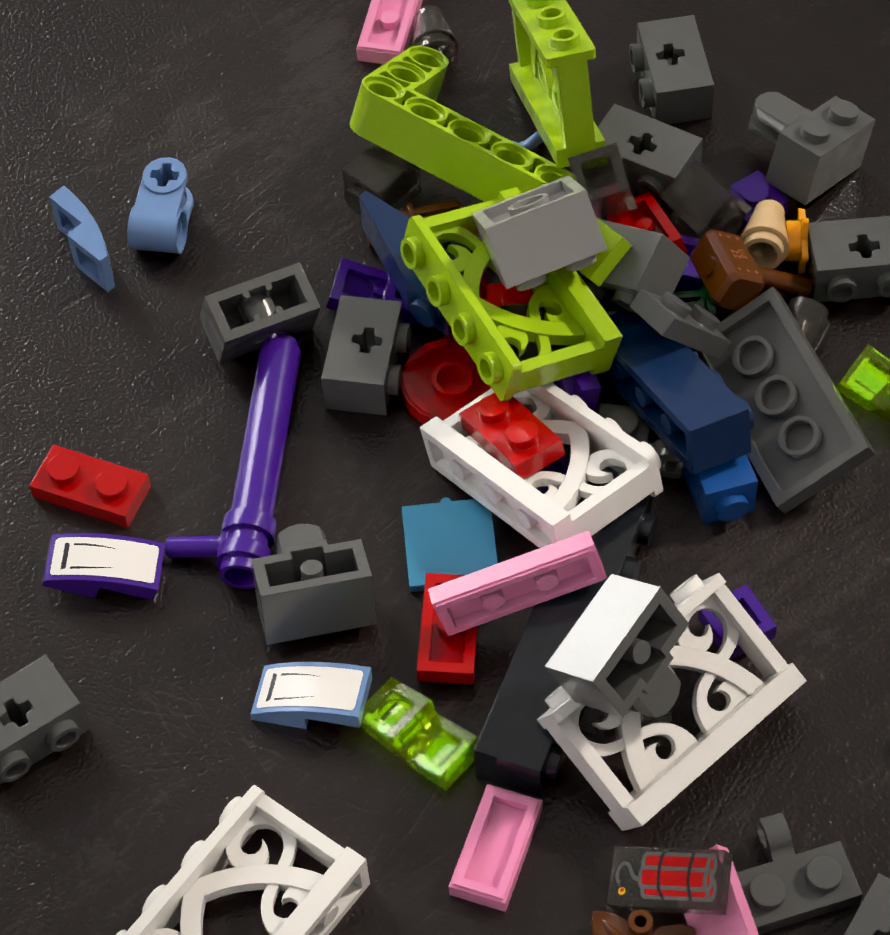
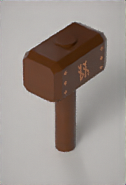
[690,229,813,311]

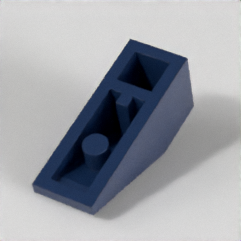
[359,190,487,336]

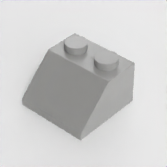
[472,175,608,291]

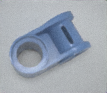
[127,157,194,254]

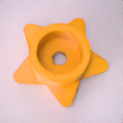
[784,208,809,274]

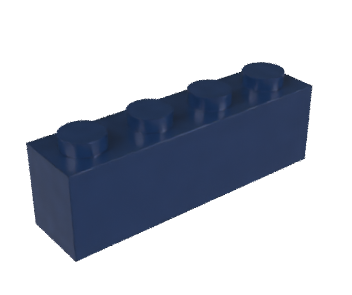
[601,310,754,475]

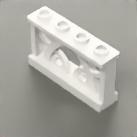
[420,382,663,548]
[537,573,806,831]
[116,785,370,935]

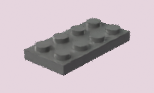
[696,287,876,514]

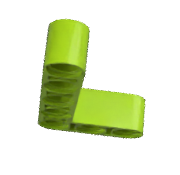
[349,46,578,202]

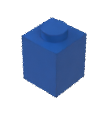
[682,455,758,524]

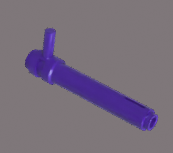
[165,333,301,589]

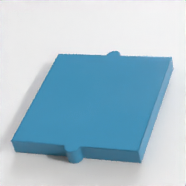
[402,497,498,592]

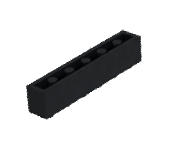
[474,481,658,797]

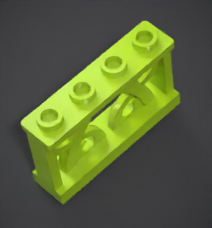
[508,0,607,169]
[400,187,623,401]

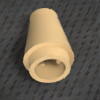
[740,200,789,269]

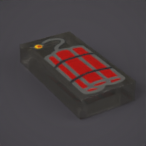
[607,846,733,915]

